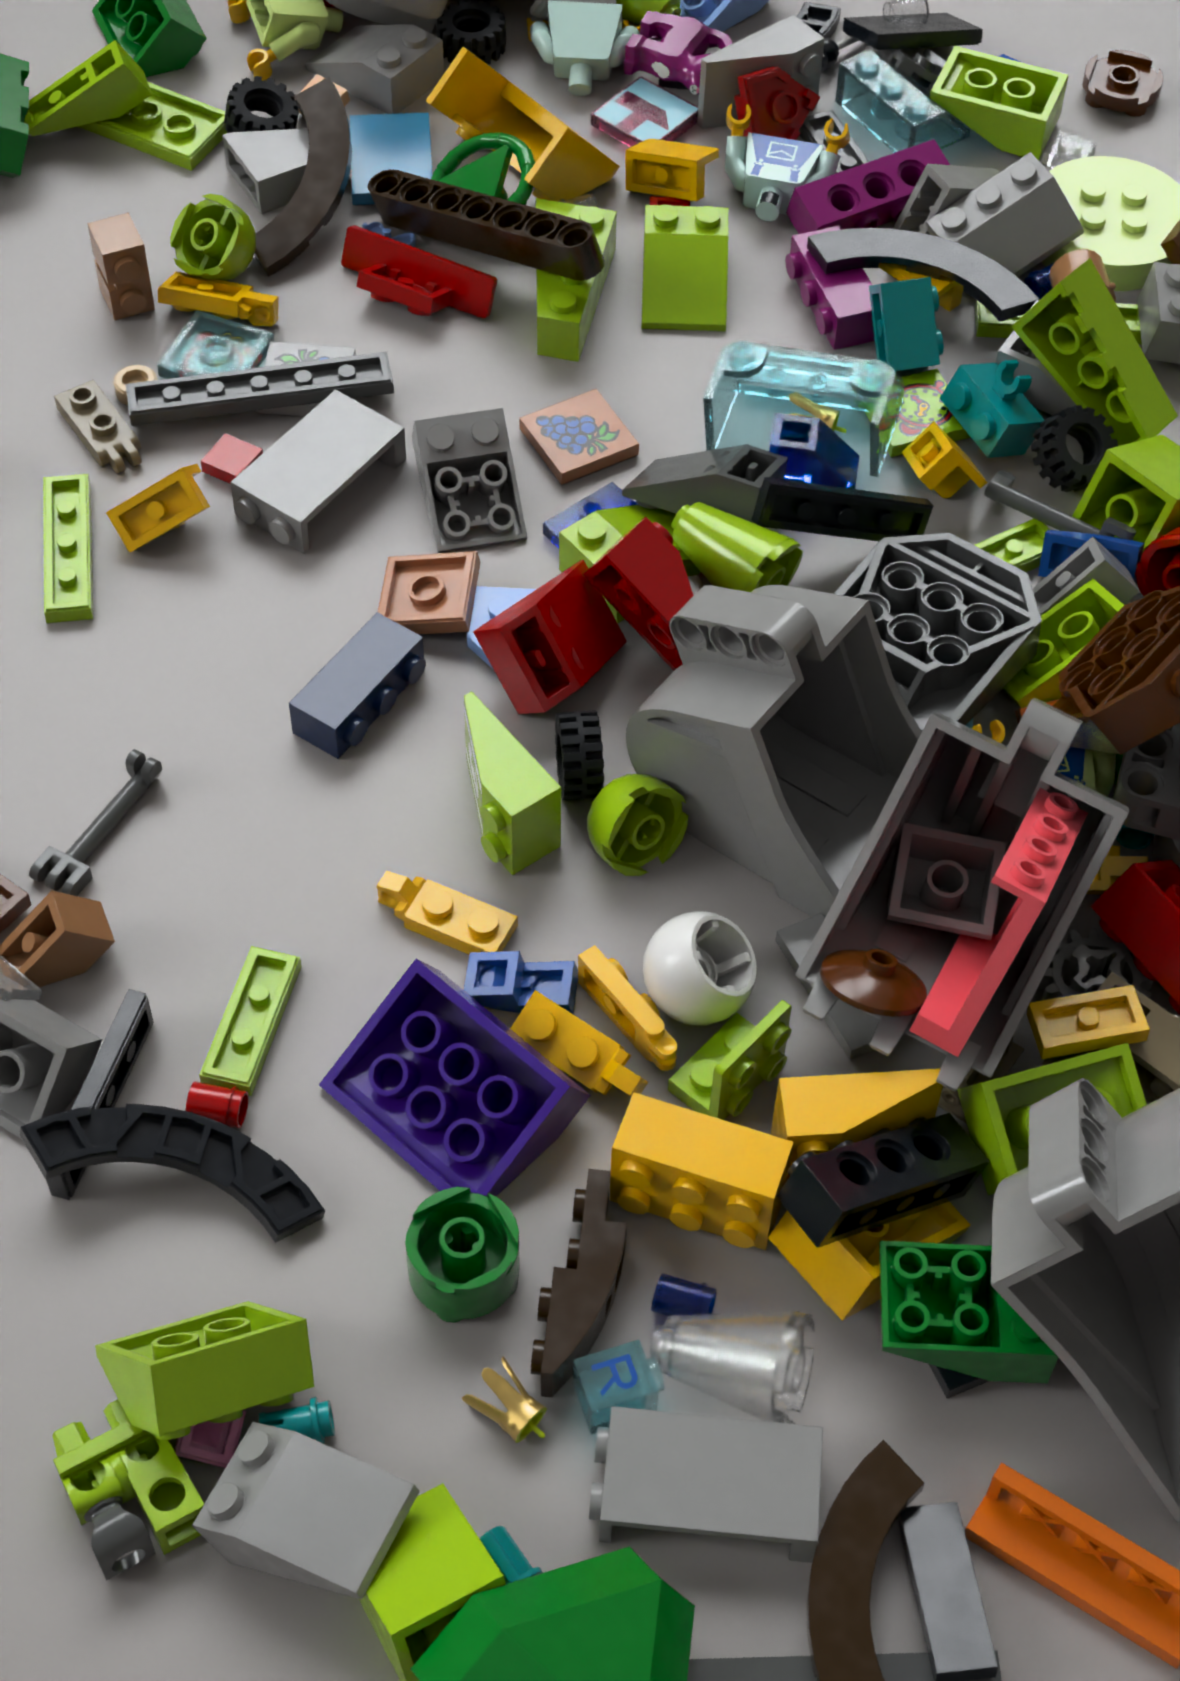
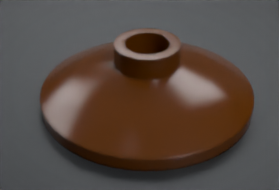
[820,949,927,1017]

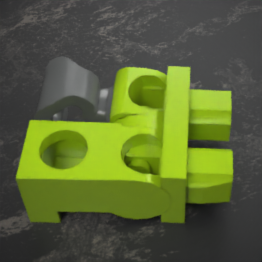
[52,1399,204,1580]

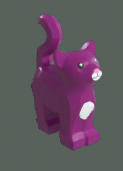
[624,11,733,95]

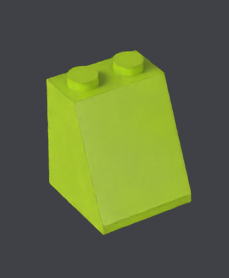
[1072,435,1180,551]
[359,1483,506,1681]

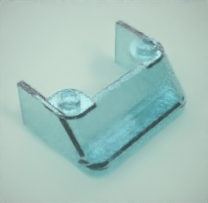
[703,341,904,477]

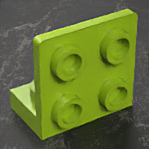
[668,1000,792,1120]

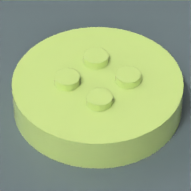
[1041,156,1180,291]

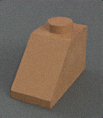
[0,890,115,993]

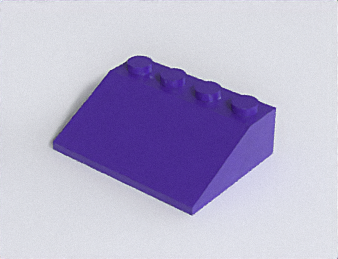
[319,958,591,1197]

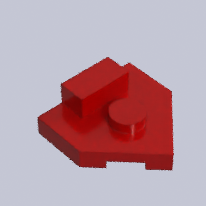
[734,66,820,140]

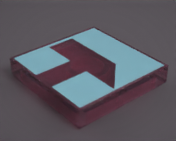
[590,76,698,147]

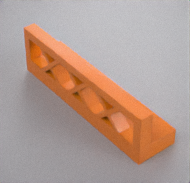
[965,1462,1180,1669]

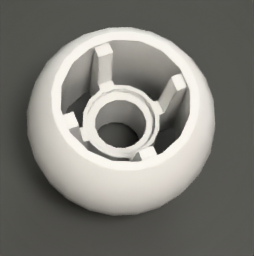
[643,911,757,1026]

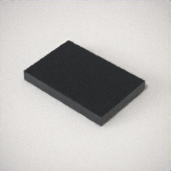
[843,13,983,50]

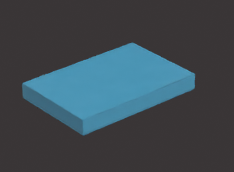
[350,112,432,205]

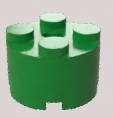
[405,1187,520,1323]

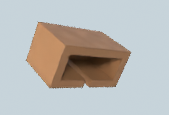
[87,212,155,321]

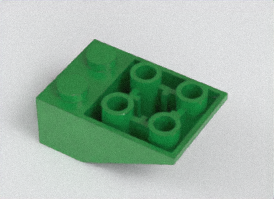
[879,1240,1059,1384]

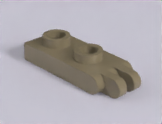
[54,379,142,474]

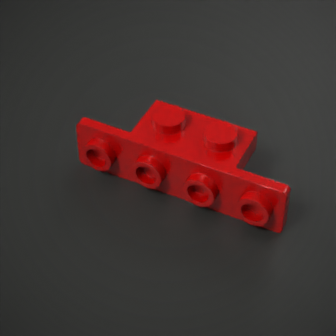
[341,225,497,319]

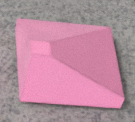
[174,1410,246,1468]

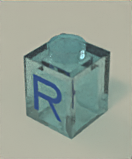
[573,1339,665,1435]

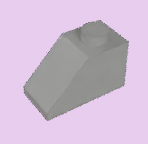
[1033,537,1140,616]

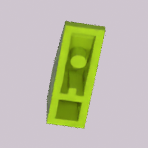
[24,40,152,137]

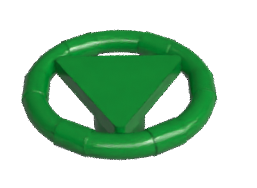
[431,132,535,205]

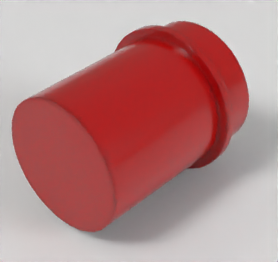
[185,1081,249,1129]

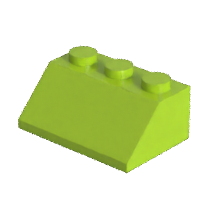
[95,1301,315,1440]

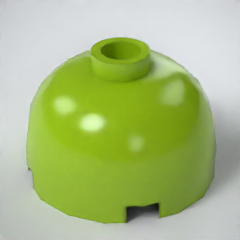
[170,194,256,281]
[587,774,688,876]

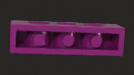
[786,139,950,234]

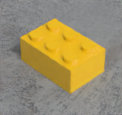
[609,1092,794,1250]

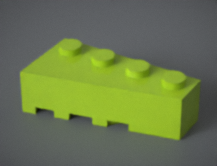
[536,198,617,362]
[1011,258,1178,446]

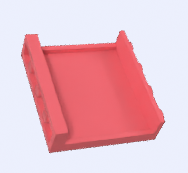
[909,788,1088,1057]

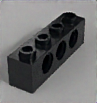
[777,1113,990,1248]

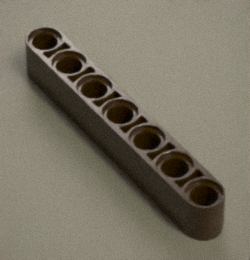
[367,169,605,281]

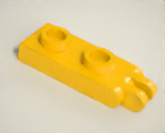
[578,945,677,1071]

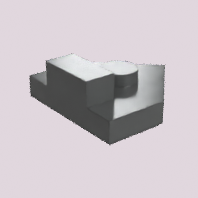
[888,48,947,92]

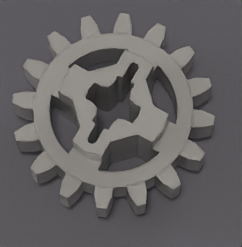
[1038,928,1153,1001]

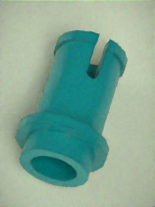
[259,1397,335,1444]

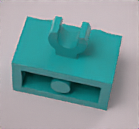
[869,277,944,373]
[940,360,1044,458]

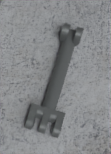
[984,471,1136,540]
[29,749,163,896]

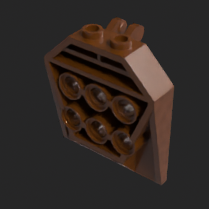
[1053,586,1180,755]

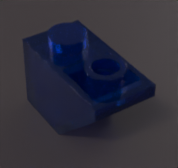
[769,413,860,489]

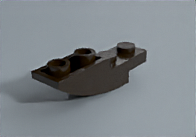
[531,1169,627,1397]

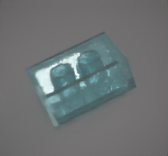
[835,49,971,153]

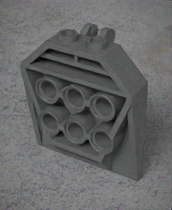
[834,533,1042,731]

